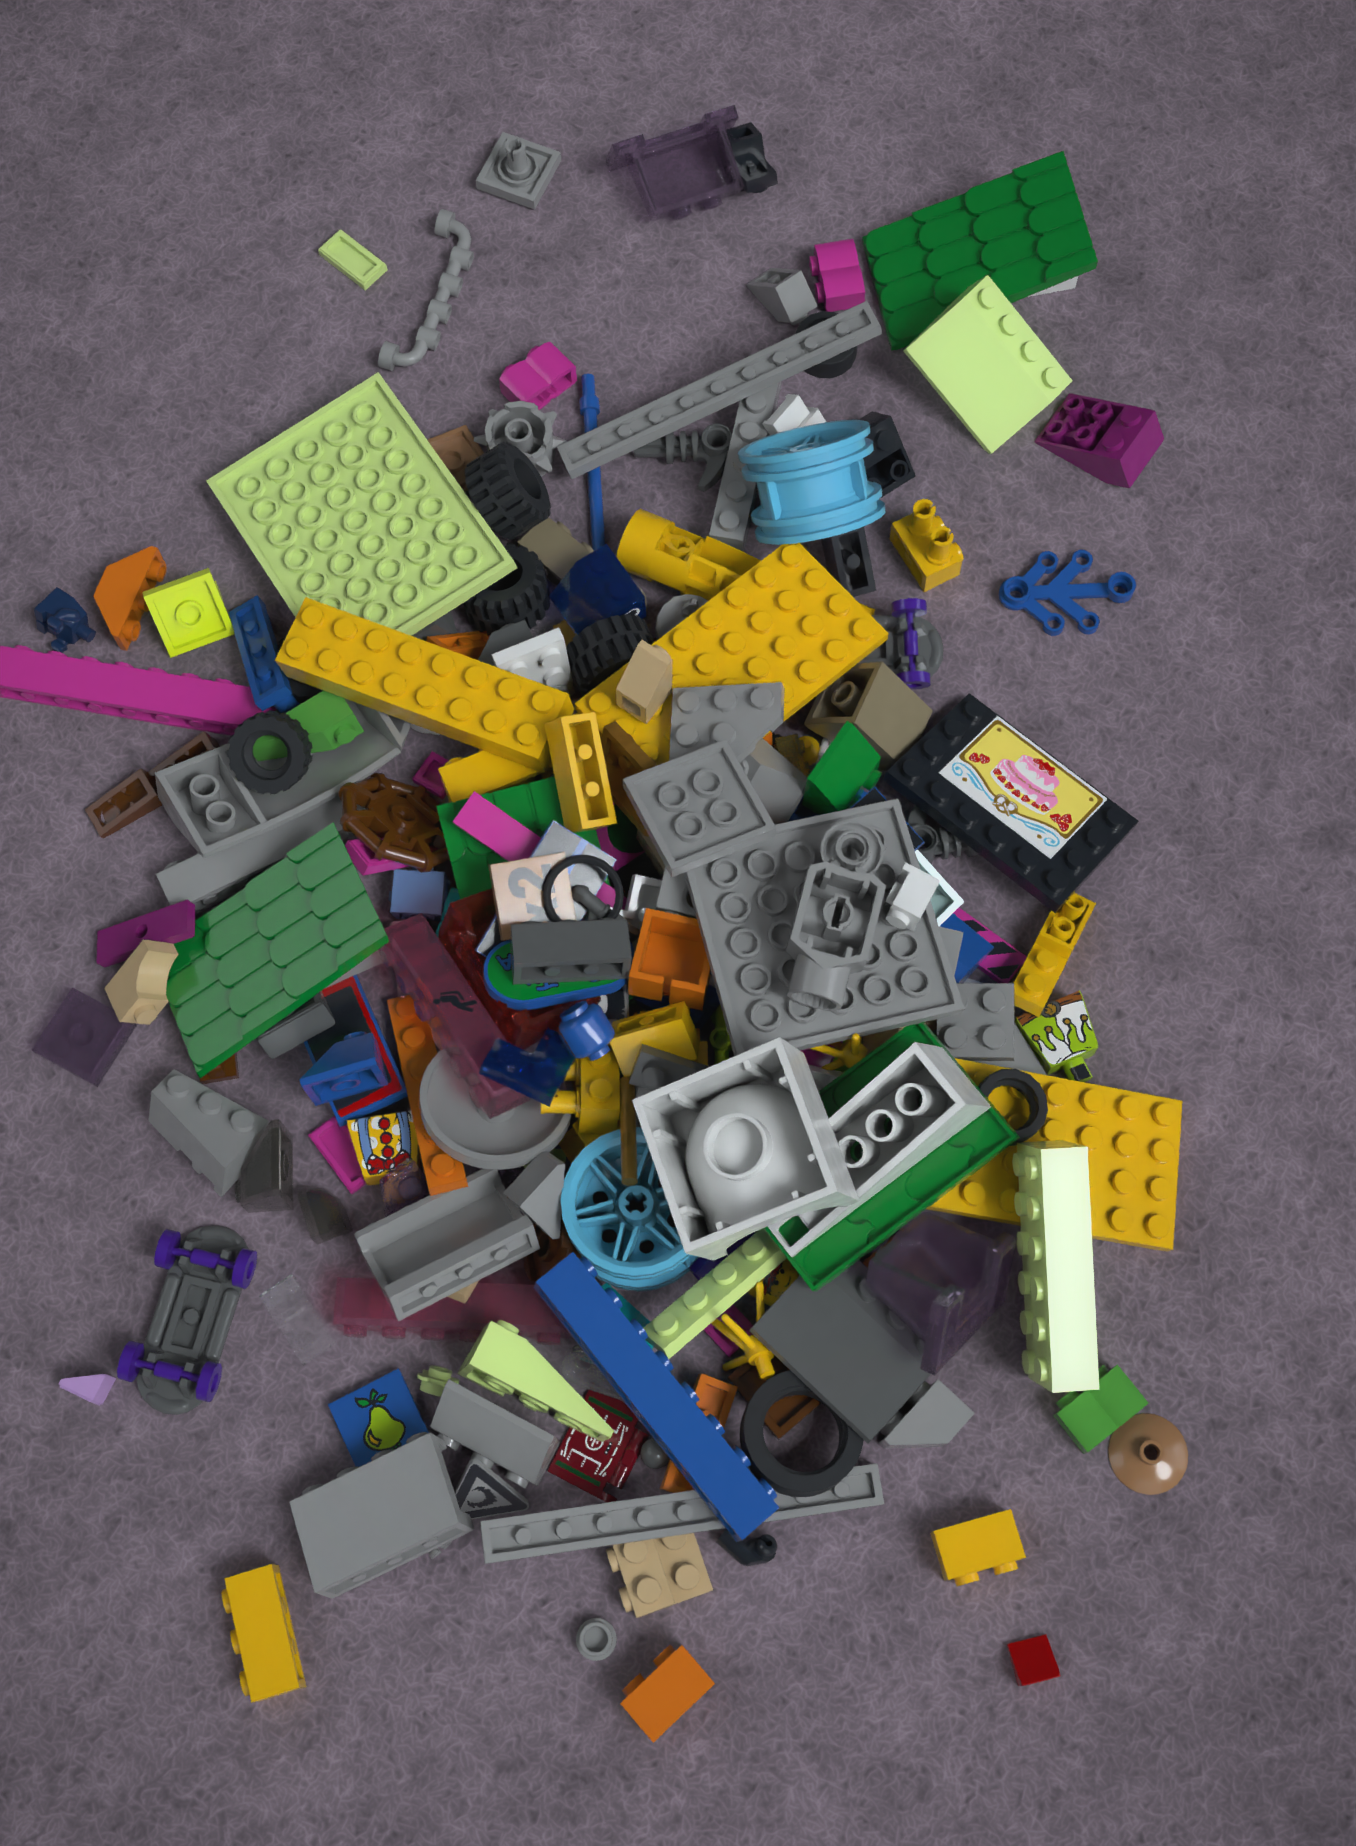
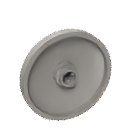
[419,1031,574,1170]

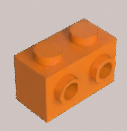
[620,1644,715,1743]

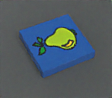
[328,1368,429,1467]

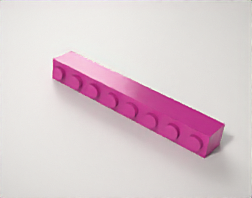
[0,645,276,736]

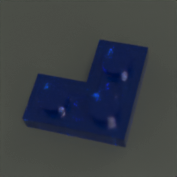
[479,1028,576,1107]

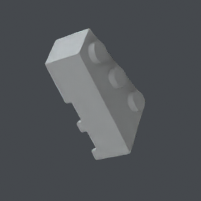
[148,1069,269,1198]

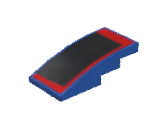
[304,975,408,1127]

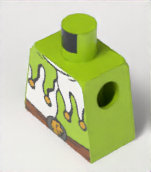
[1014,990,1098,1082]

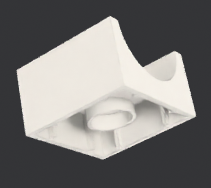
[632,1037,859,1260]

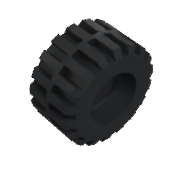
[465,442,551,540]
[463,543,551,635]
[566,614,654,697]

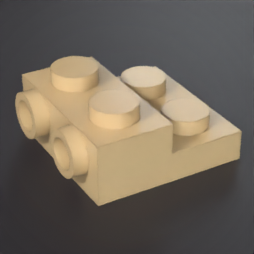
[606,1533,713,1618]

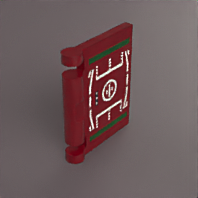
[547,1385,649,1503]

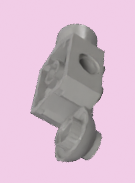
[785,820,886,1011]

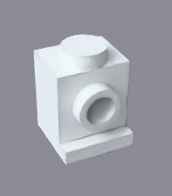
[885,863,940,932]

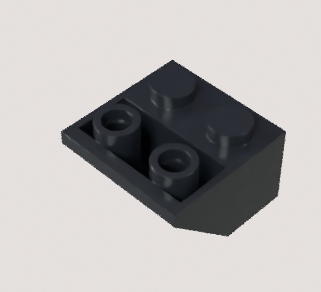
[859,411,916,498]

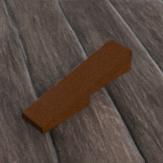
[84,731,220,839]

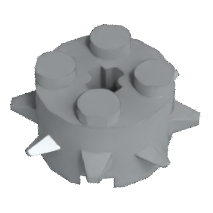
[474,401,567,477]

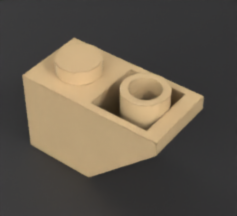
[616,640,673,724]

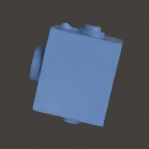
[389,867,451,921]

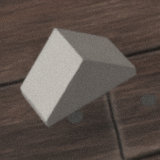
[503,1151,565,1239]

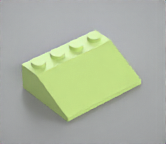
[903,275,1073,454]

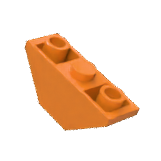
[93,546,166,651]

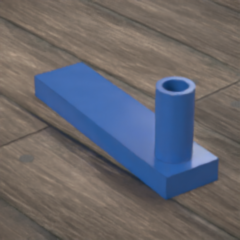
[229,595,300,714]

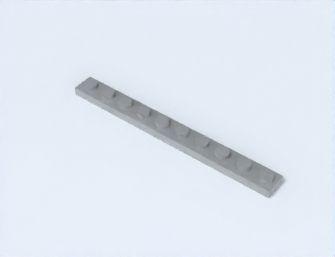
[557,301,882,479]
[480,1463,884,1564]

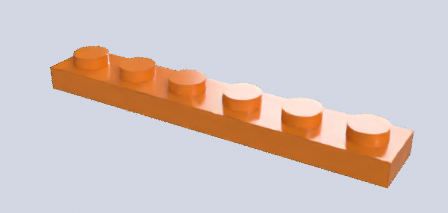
[387,991,468,1196]

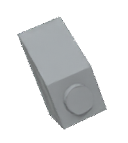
[746,268,817,325]

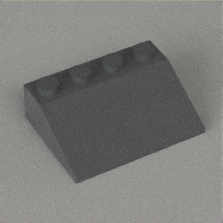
[750,1260,953,1443]

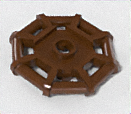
[338,773,450,872]

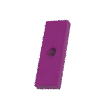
[96,899,195,968]

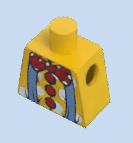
[347,1111,421,1203]

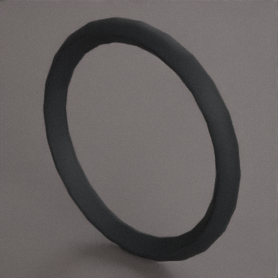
[543,855,624,922]

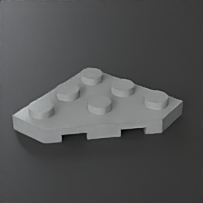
[669,682,785,763]

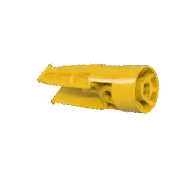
[616,508,761,601]

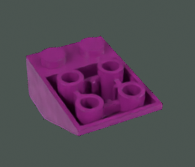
[1034,393,1164,489]

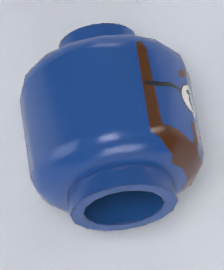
[557,1001,615,1061]

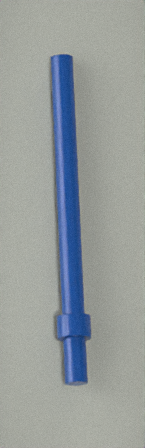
[579,374,606,557]

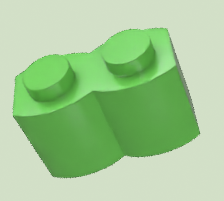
[1053,1364,1148,1454]

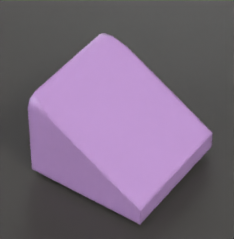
[59,1374,116,1406]

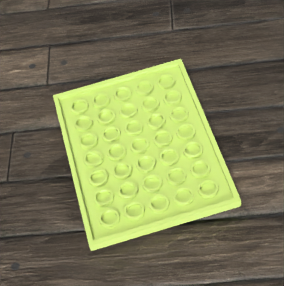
[206,372,517,636]

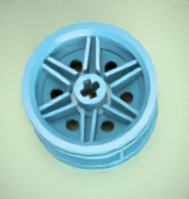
[738,420,886,545]
[561,1127,699,1292]

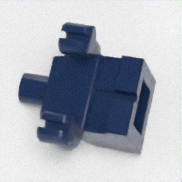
[34,587,96,653]

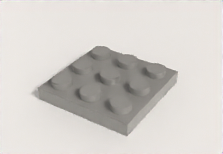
[623,739,777,878]

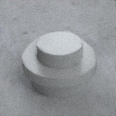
[576,1618,617,1661]

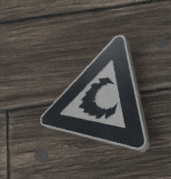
[454,1459,529,1519]

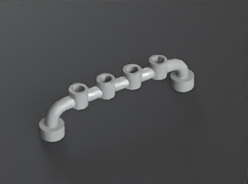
[378,209,474,371]

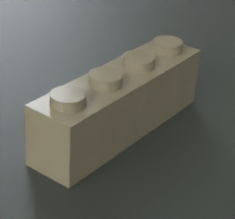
[517,517,647,622]

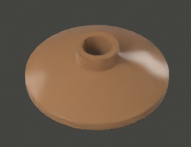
[1108,1413,1188,1495]

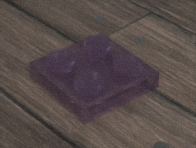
[32,988,138,1087]

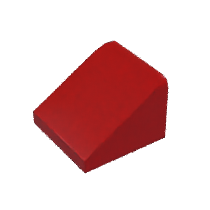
[1007,1634,1061,1686]

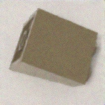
[804,662,933,771]

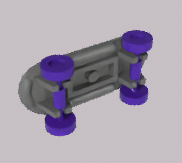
[859,598,944,690]
[117,1225,257,1415]

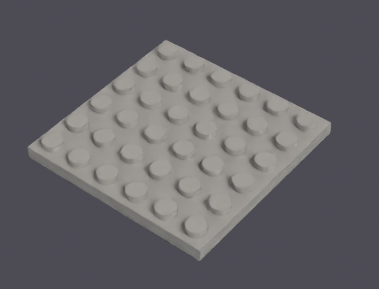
[684,799,964,1056]

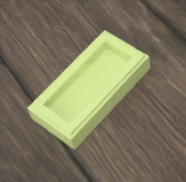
[318,229,388,291]

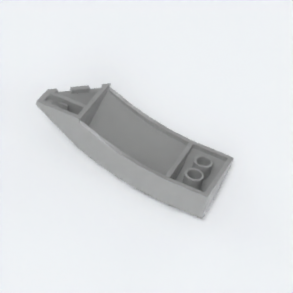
[155,698,412,858]

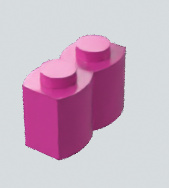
[809,239,865,312]
[499,342,577,410]

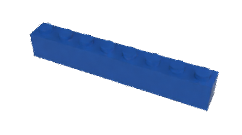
[534,1252,779,1542]

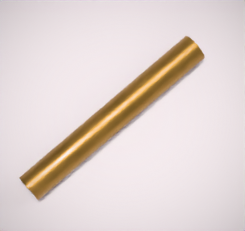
[620,1077,638,1186]

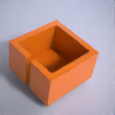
[628,908,711,1011]

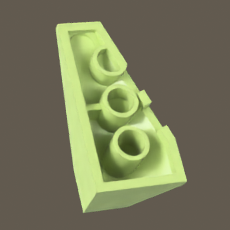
[457,1320,614,1442]

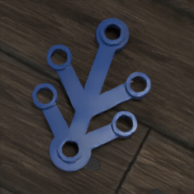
[998,550,1136,636]

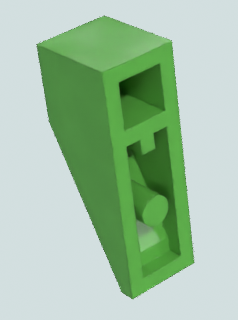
[253,690,364,761]

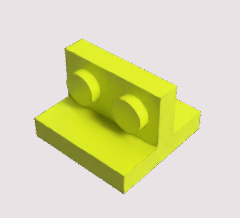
[142,568,235,658]

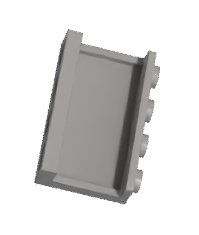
[354,1169,540,1321]
[289,1432,474,1599]

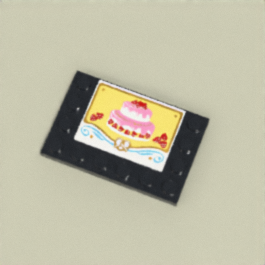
[883,693,1139,913]

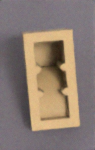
[104,939,179,1025]

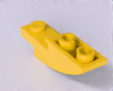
[1014,893,1096,1017]

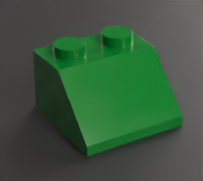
[802,721,882,815]

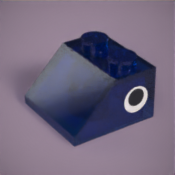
[549,544,646,635]

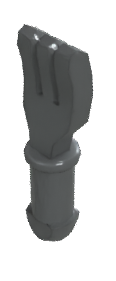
[572,885,640,943]

